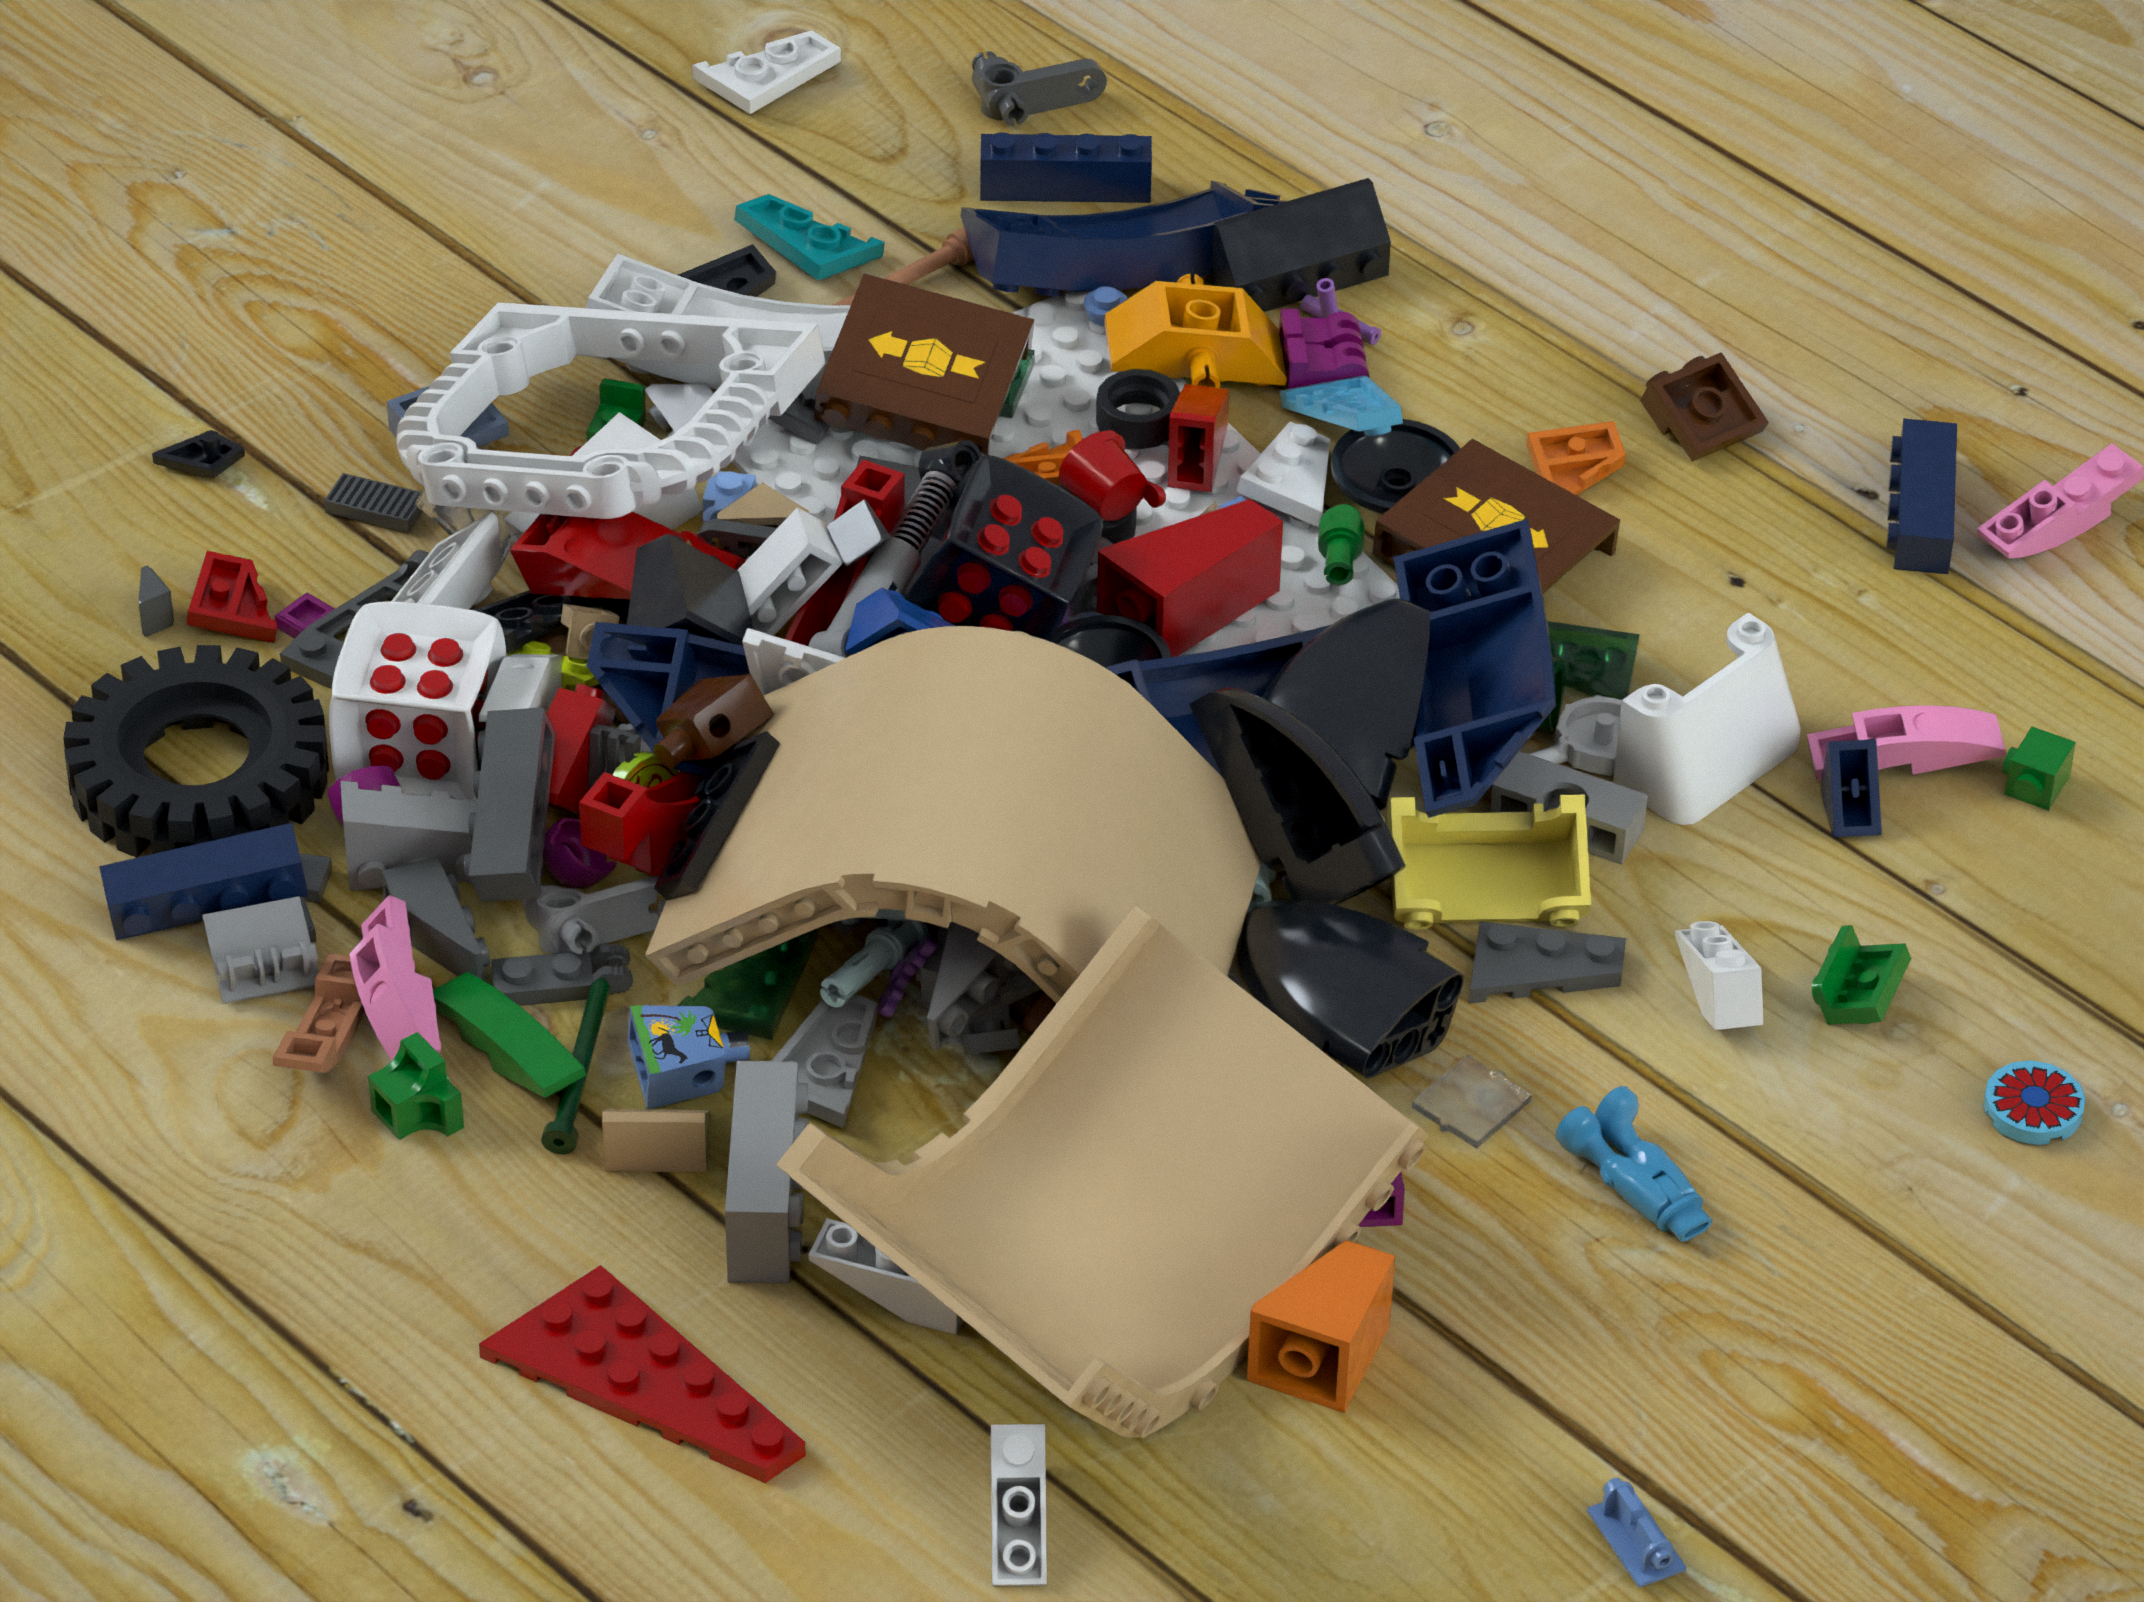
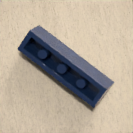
[980,132,1152,203]
[1886,418,1957,574]
[99,823,309,940]

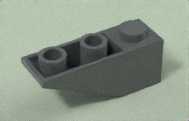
[381,856,490,981]

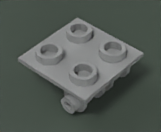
[202,896,318,1004]

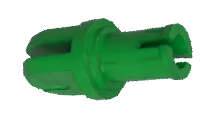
[1318,504,1365,586]

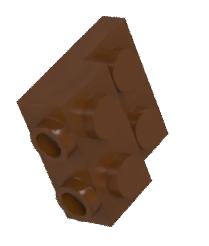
[1640,352,1769,462]

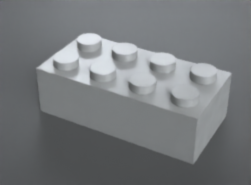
[725,1061,809,1283]

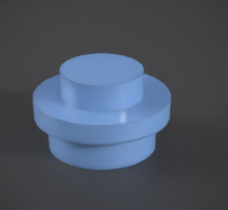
[1084,286,1127,326]

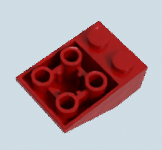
[510,511,687,600]

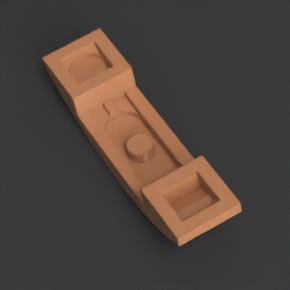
[273,954,364,1073]

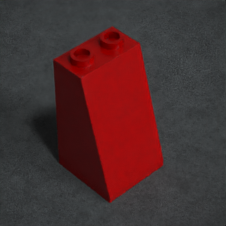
[1096,499,1283,657]

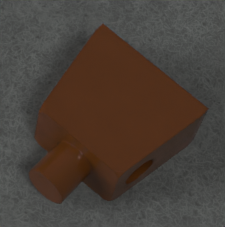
[654,674,774,768]

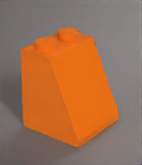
[1247,1240,1395,1413]

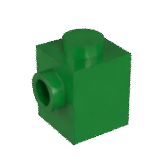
[2002,726,2076,811]

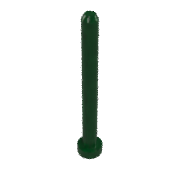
[541,978,611,1154]

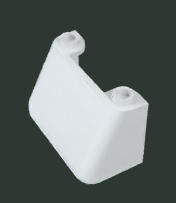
[1613,613,1801,825]

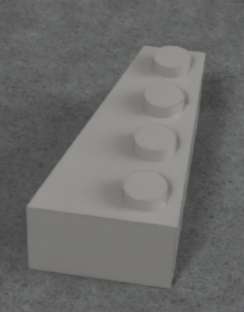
[340,781,544,891]

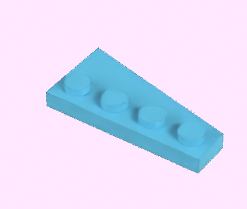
[1280,375,1403,436]

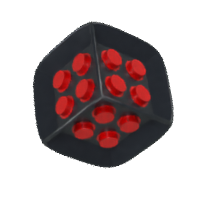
[902,455,1103,641]

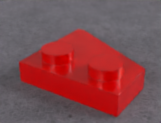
[186,550,278,643]

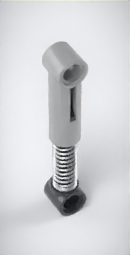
[808,440,982,658]

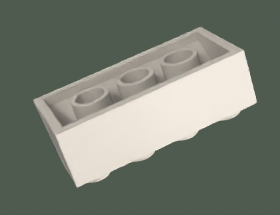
[392,512,501,609]

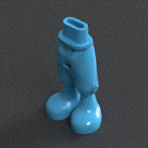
[1556,1086,1712,1242]

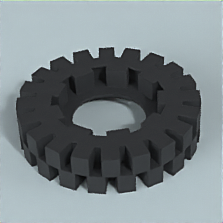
[63,645,329,858]

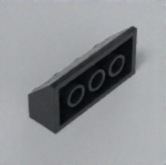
[1211,178,1391,312]

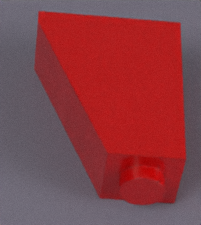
[1167,384,1230,492]
[547,684,617,815]

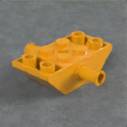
[1104,274,1287,388]

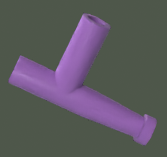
[1300,278,1381,345]

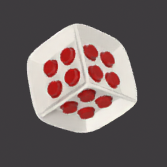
[329,601,507,800]

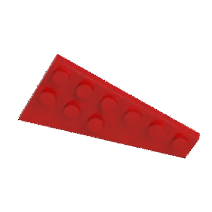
[479,1265,806,1483]

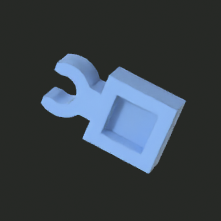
[702,471,756,523]

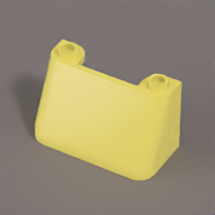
[1385,795,1591,930]

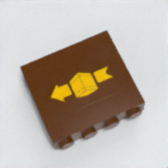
[814,273,1035,455]
[1372,438,1620,594]

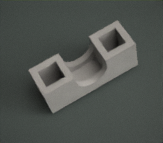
[1490,751,1648,865]

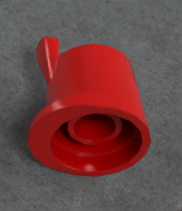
[1058,430,1166,521]

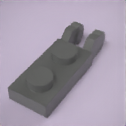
[491,944,633,1006]

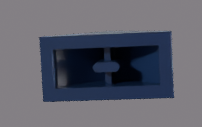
[1820,739,1882,837]

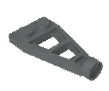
[280,550,429,689]

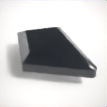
[152,430,245,478]

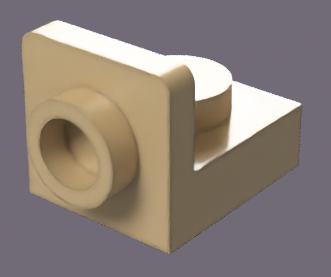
[561,604,620,660]

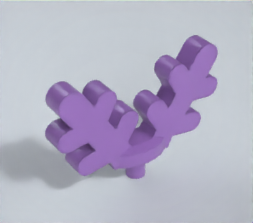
[877,935,937,1018]

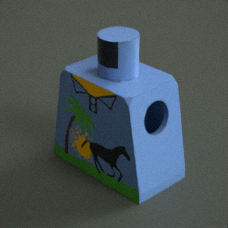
[627,1005,750,1109]

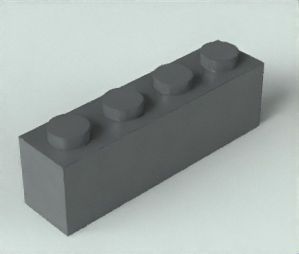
[464,707,556,902]

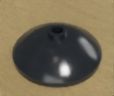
[1331,419,1461,515]
[1049,615,1171,667]

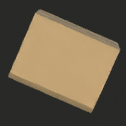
[602,1109,710,1172]

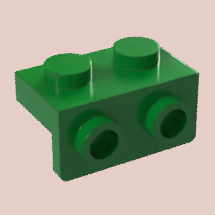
[1812,925,1912,1025]

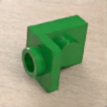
[587,378,646,442]

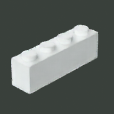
[737,508,844,636]

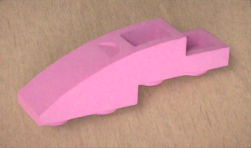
[1977,443,2144,559]
[1807,705,2006,782]
[349,895,441,1061]

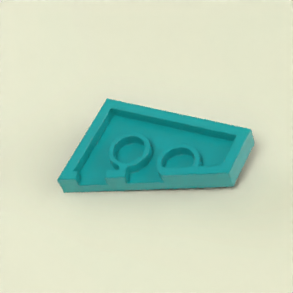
[734,194,885,280]

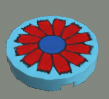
[1983,1060,2086,1145]

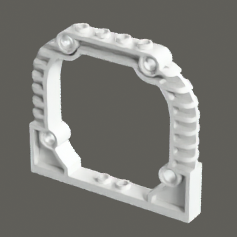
[396,302,826,519]

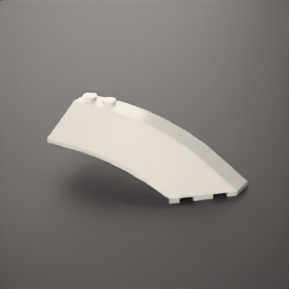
[585,253,851,395]

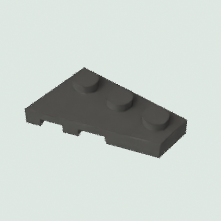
[1469,921,1626,1004]

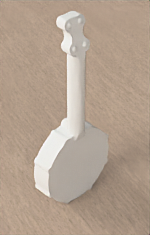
[1492,695,1622,785]

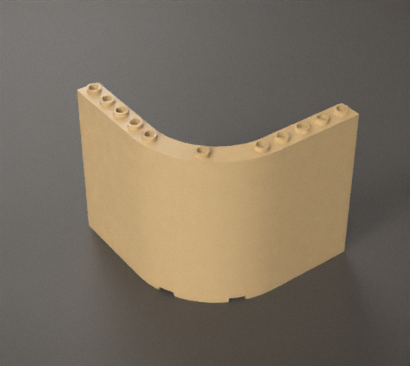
[645,626,1262,1004]
[776,905,1429,1438]

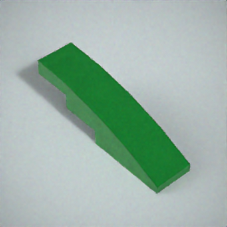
[433,971,586,1098]

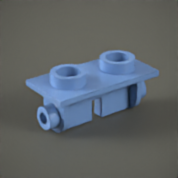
[1587,1478,1686,1588]

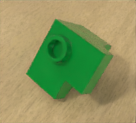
[368,1032,464,1140]

